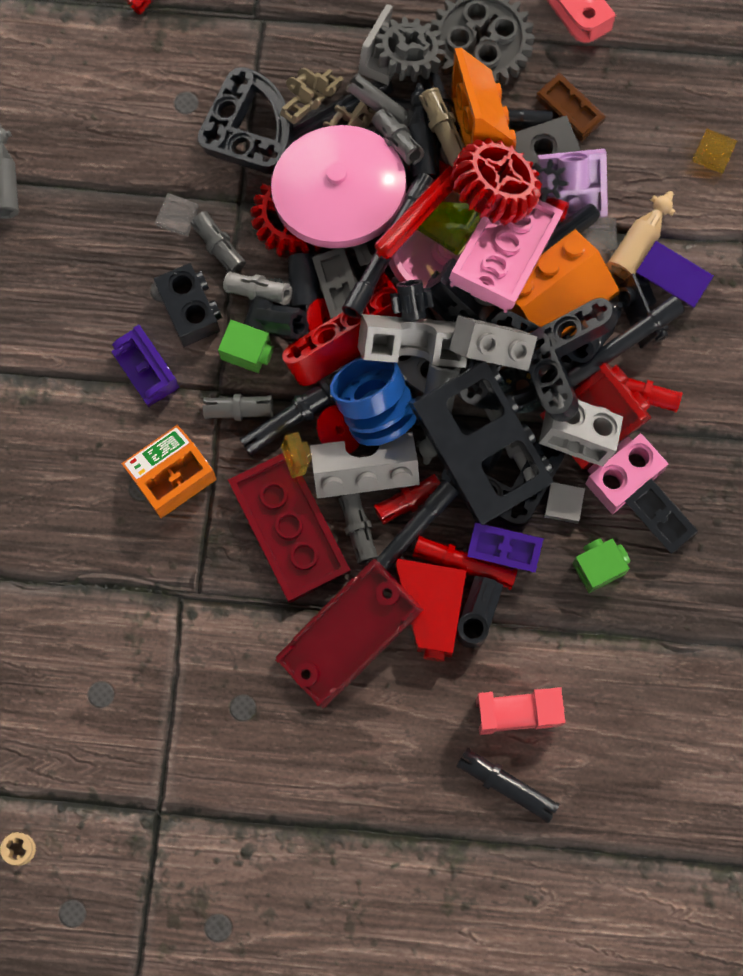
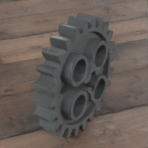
[431,0,535,85]

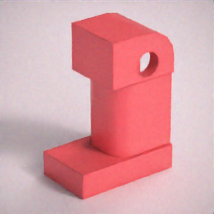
[547,0,616,43]
[476,687,565,735]

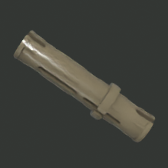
[419,87,465,167]

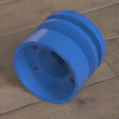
[330,357,416,446]

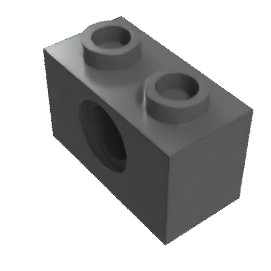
[515,115,581,171]

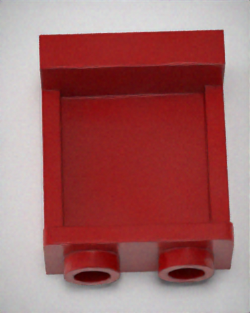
[540,362,652,469]

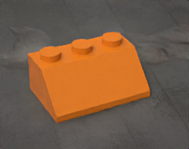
[451,48,516,150]
[499,229,619,346]

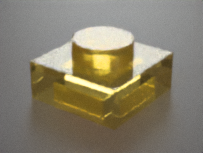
[692,129,737,174]
[281,432,312,478]

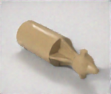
[607,191,675,280]

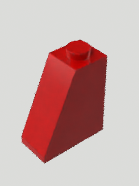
[396,559,467,662]

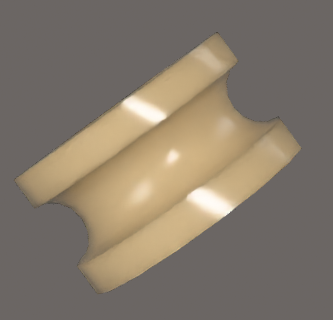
[0,833,36,866]

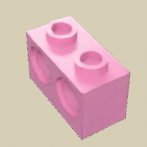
[585,433,668,515]

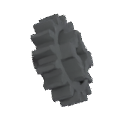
[373,17,446,82]

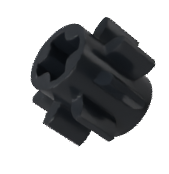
[534,159,569,202]
[390,280,434,321]

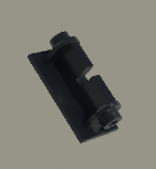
[618,273,669,349]

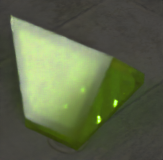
[417,202,481,255]

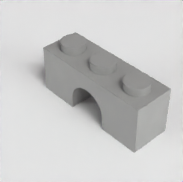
[357,314,467,368]
[310,432,420,498]

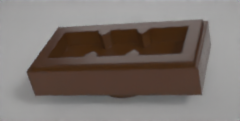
[536,72,606,142]

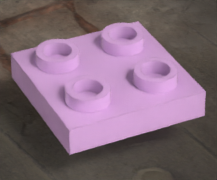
[538,149,608,222]

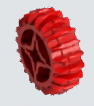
[450,138,543,226]
[251,178,321,257]

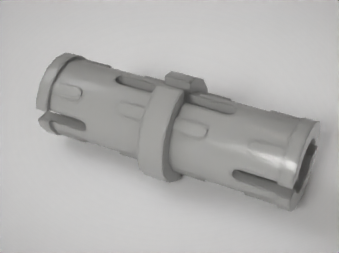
[223,272,292,305]

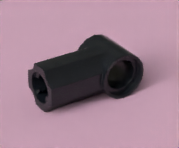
[243,297,309,340]
[456,576,504,648]

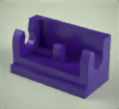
[636,241,714,308]
[111,324,179,407]
[467,522,544,573]

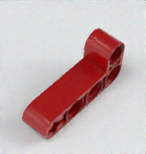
[282,272,401,386]

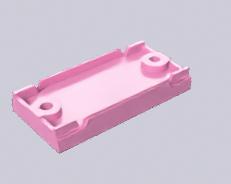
[449,200,564,313]

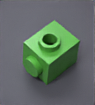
[218,320,274,374]
[572,538,630,593]

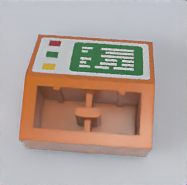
[121,425,217,519]

